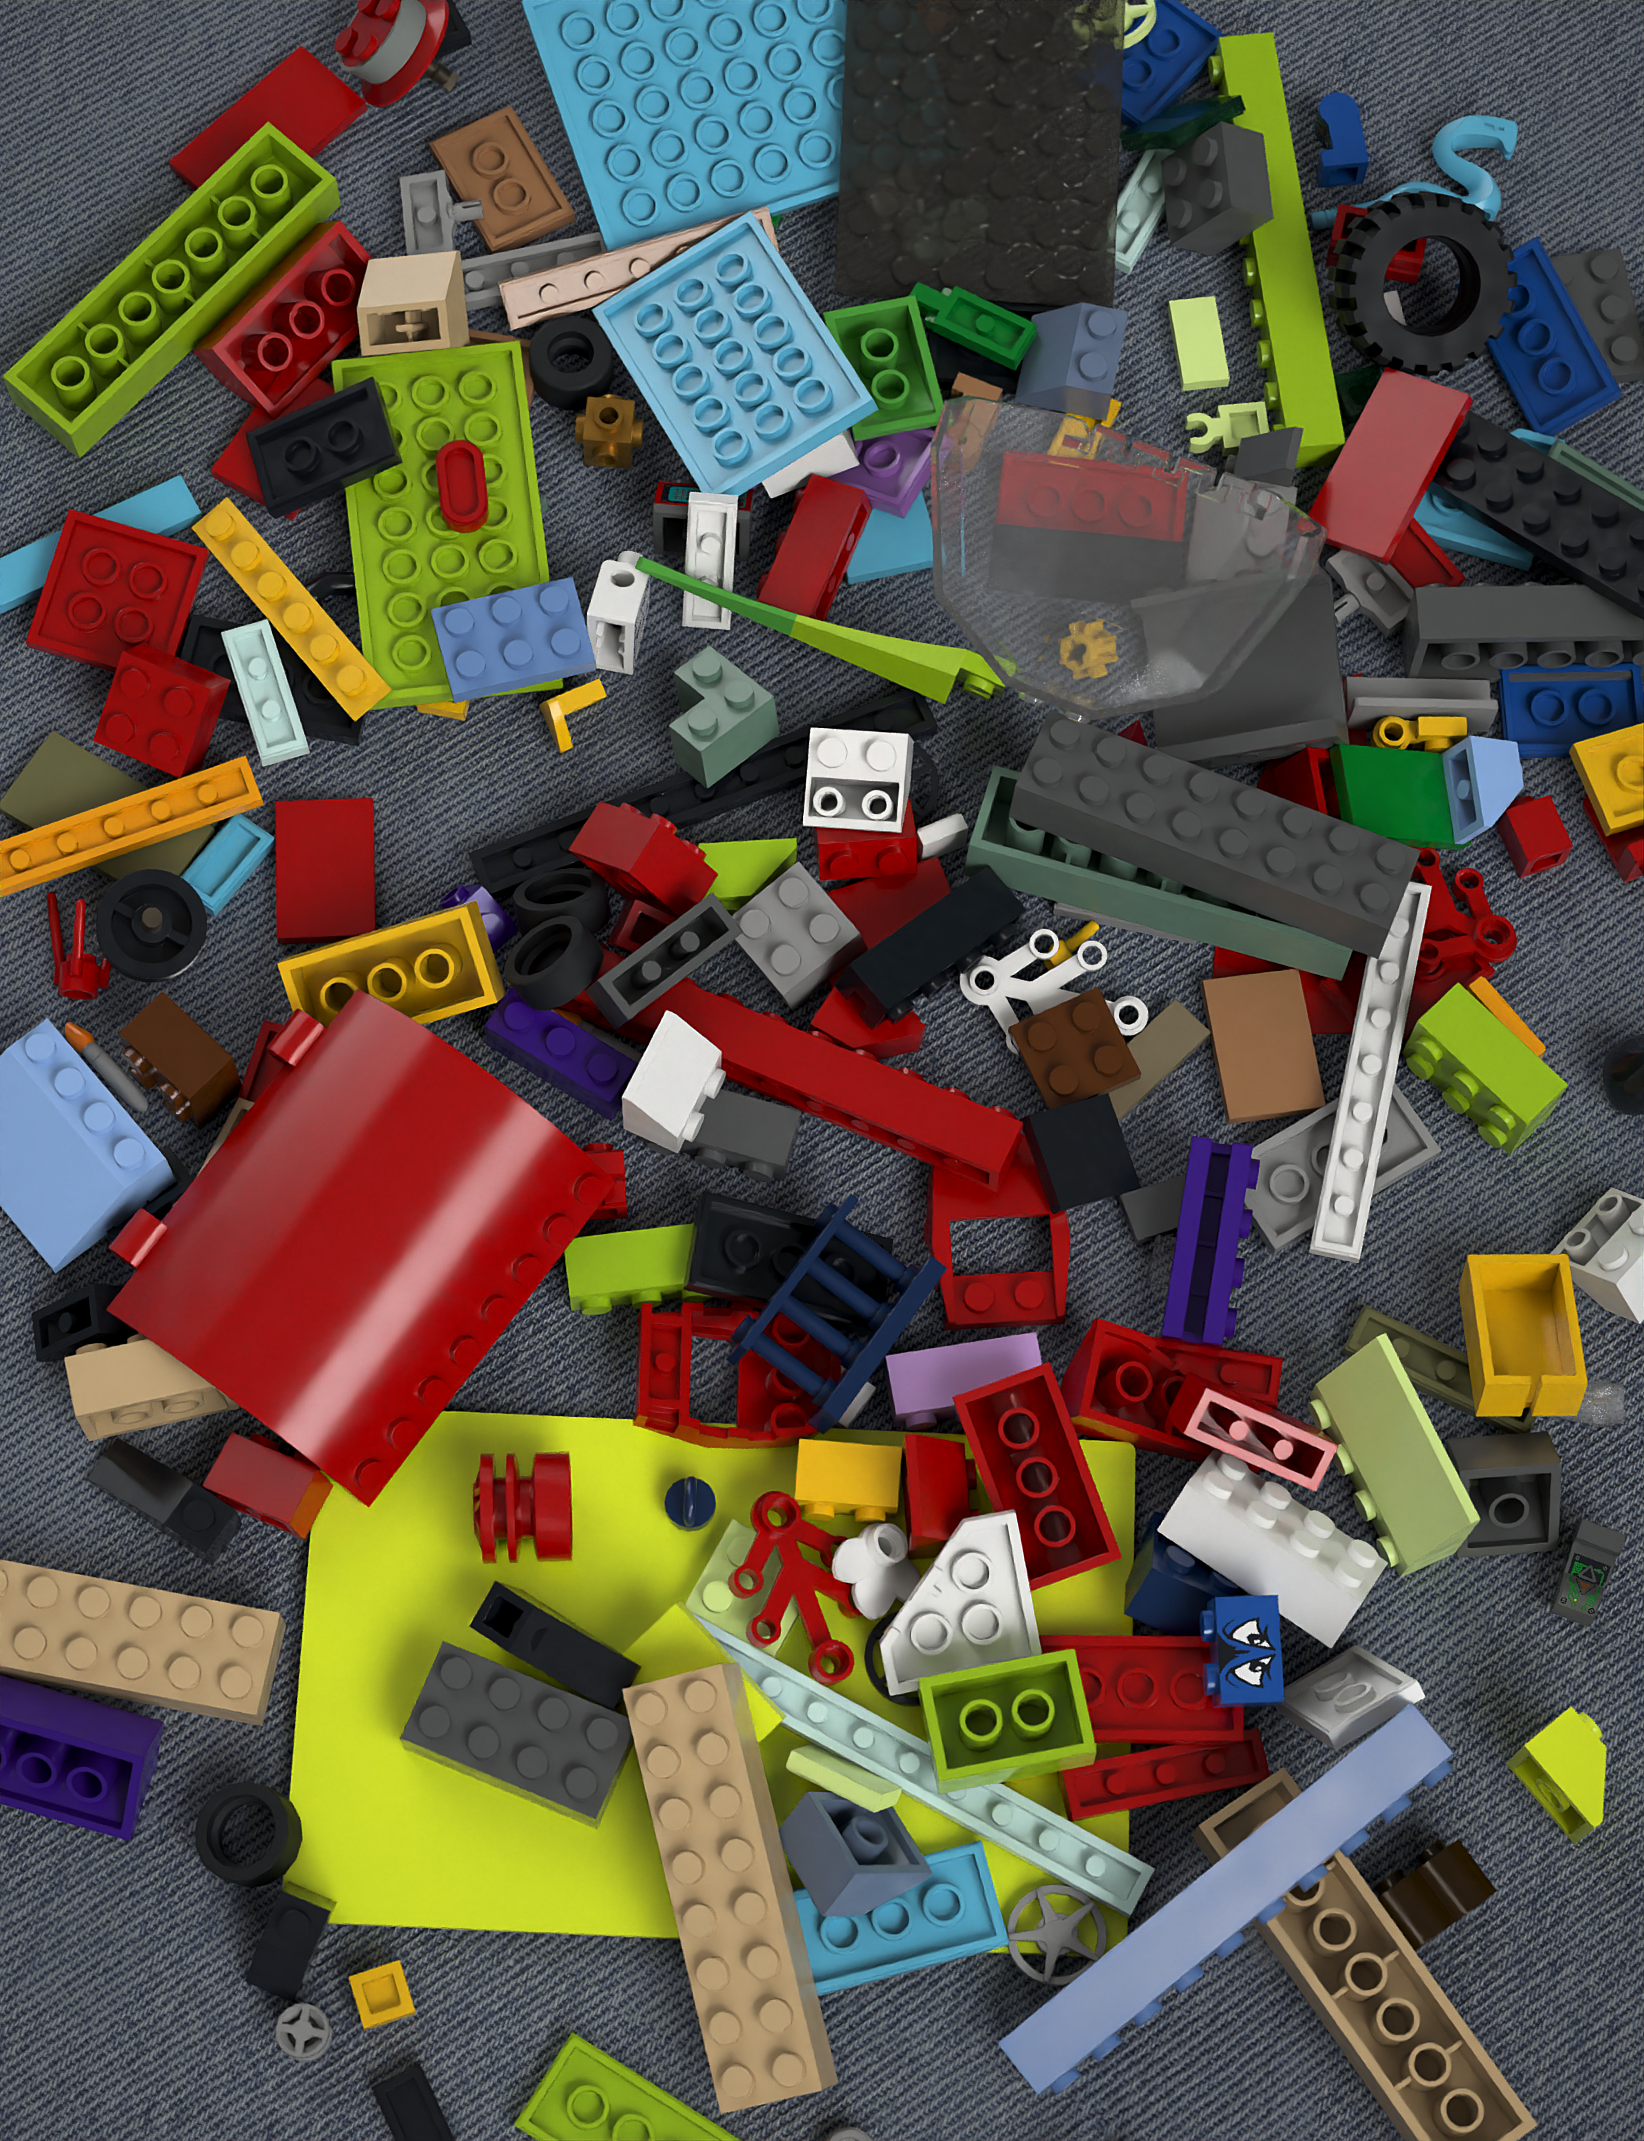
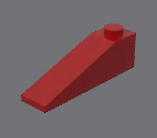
[1060,1318,1261,1475]

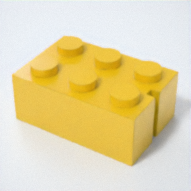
[1458,1254,1588,1417]

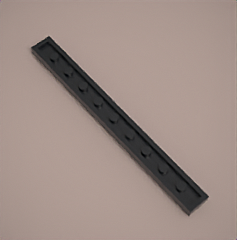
[468,688,938,900]

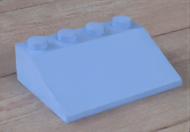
[0,1018,177,1274]

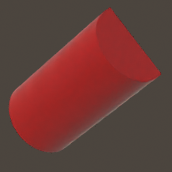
[952,1362,1122,1592]

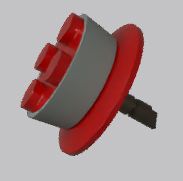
[334,0,460,108]

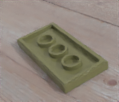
[0,730,215,883]

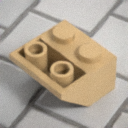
[357,251,470,356]

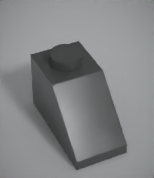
[1222,427,1303,488]

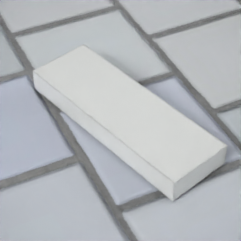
[682,492,738,630]

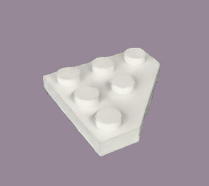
[879,1509,1042,1696]

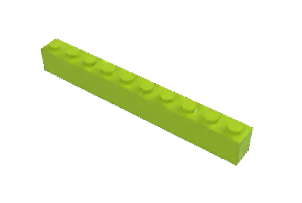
[1208,32,1345,468]

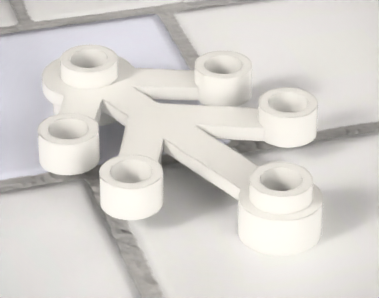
[960,929,1148,1055]

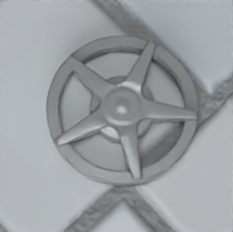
[1006,1885,1106,1986]

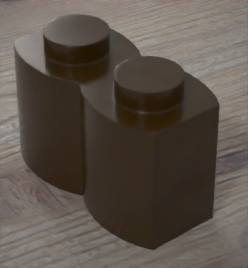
[1374,1839,1497,1951]

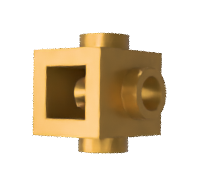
[575,394,644,469]

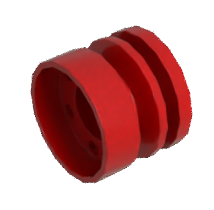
[473,1451,573,1564]

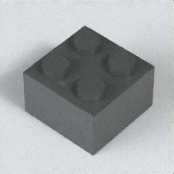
[1161,121,1274,256]

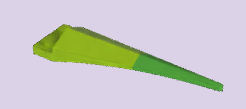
[635,556,1013,704]

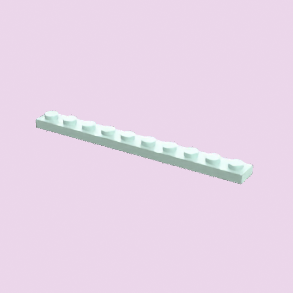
[693,1614,1155,1918]

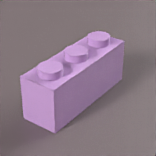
[884,1332,1042,1431]

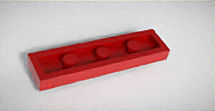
[1057,1728,1270,1822]

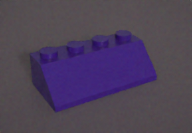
[0,1675,164,1841]

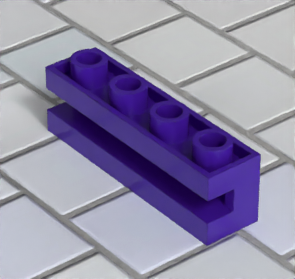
[1160,1136,1260,1348]

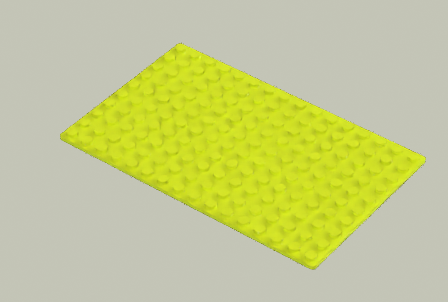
[282,1411,1136,1958]

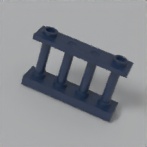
[726,1194,947,1434]

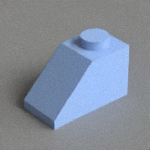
[1441,735,1524,845]

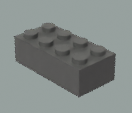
[401,1641,634,1829]

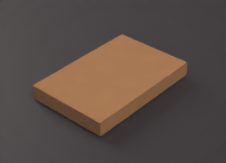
[429,105,575,254]
[1200,969,1326,1124]

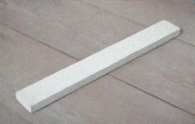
[1309,882,1432,1263]

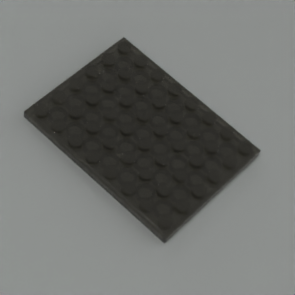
[834,0,1125,308]

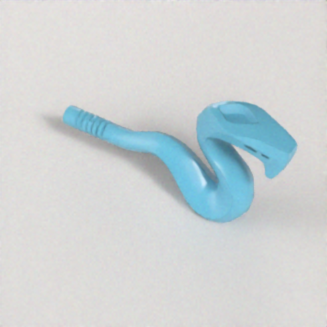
[1309,115,1517,231]

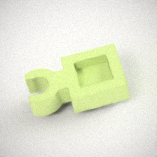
[1185,401,1270,456]

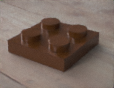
[1008,987,1142,1110]

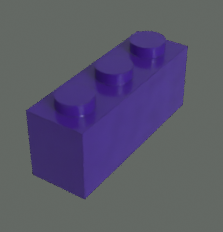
[484,987,638,1121]

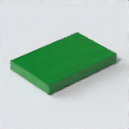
[1329,744,1471,850]

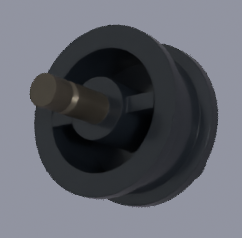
[96,869,207,983]

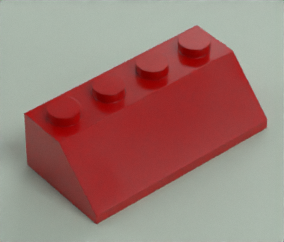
[192,220,373,420]

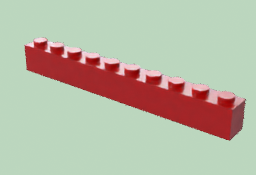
[557,940,1023,1192]

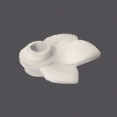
[832,1523,921,1621]

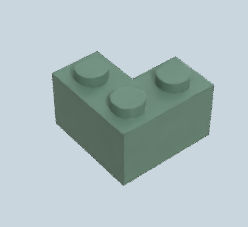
[669,645,780,789]

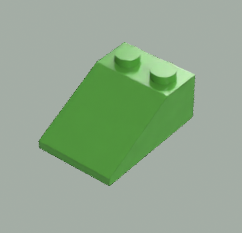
[823,295,948,442]

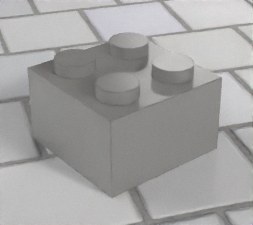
[731,861,868,1011]

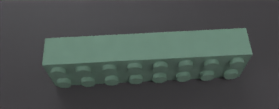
[963,765,1353,981]

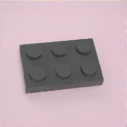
[1550,248,1644,384]

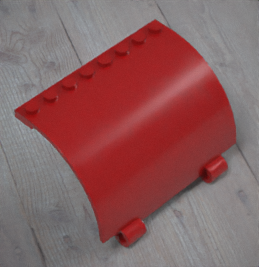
[106,989,617,1508]

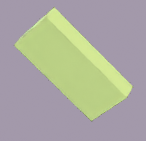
[1167,296,1230,391]
[786,1744,902,1813]

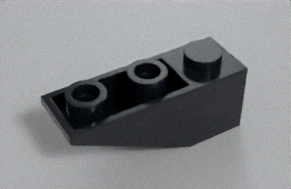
[469,1581,641,1712]

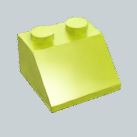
[1506,1706,1607,1845]

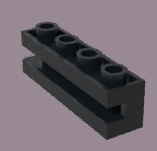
[834,865,1026,1030]

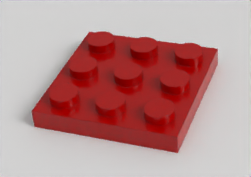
[26,509,209,672]

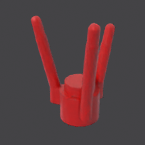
[47,892,112,1000]

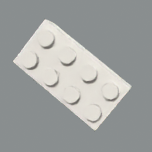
[1157,1448,1388,1648]

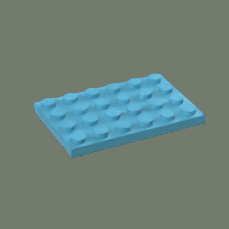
[592,211,878,496]

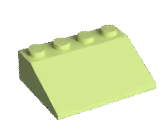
[1308,1333,1480,1578]

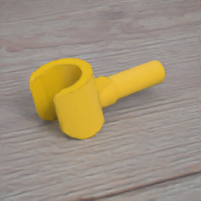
[1044,920,1099,971]

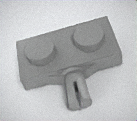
[399,170,484,256]
[1325,549,1414,637]

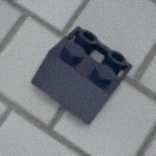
[1124,1511,1246,1636]

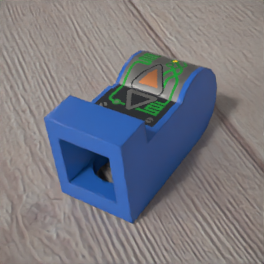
[1314,92,1369,188]

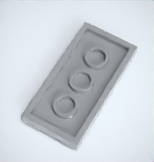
[1244,1081,1442,1254]

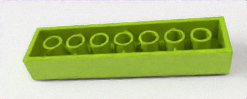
[3,122,341,459]

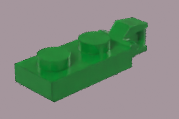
[909,282,1038,371]

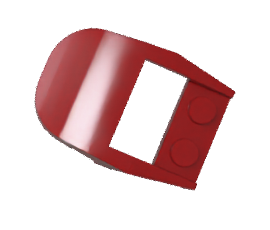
[923,1134,1070,1331]
[633,1302,841,1449]

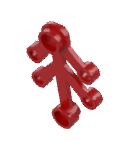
[1412,847,1517,973]
[728,1491,863,1685]

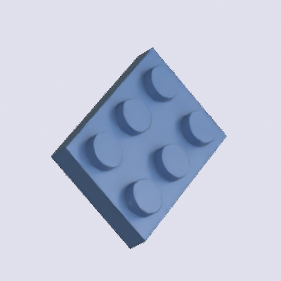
[431,577,596,703]

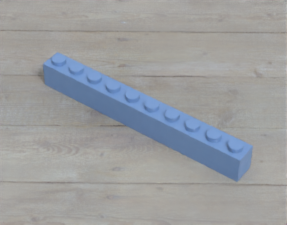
[998,1702,1456,2096]

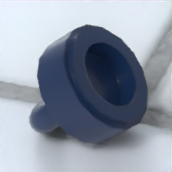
[664,1476,716,1532]

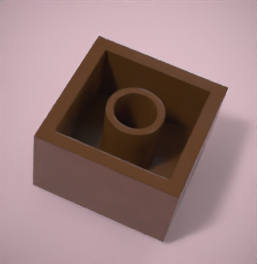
[118,991,242,1130]

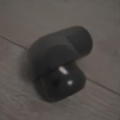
[303,572,357,608]

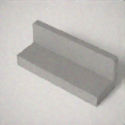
[1344,677,1498,732]

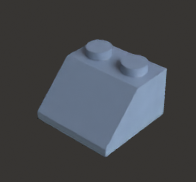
[1014,302,1129,421]
[778,1792,933,1917]

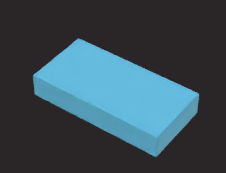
[181,813,276,917]

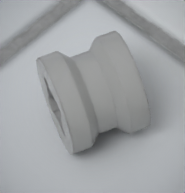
[276,2003,332,2062]

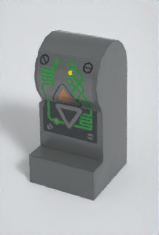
[1550,1518,1626,1627]

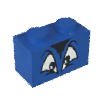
[1200,1595,1284,1708]

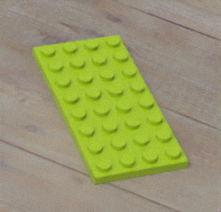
[331,341,563,710]

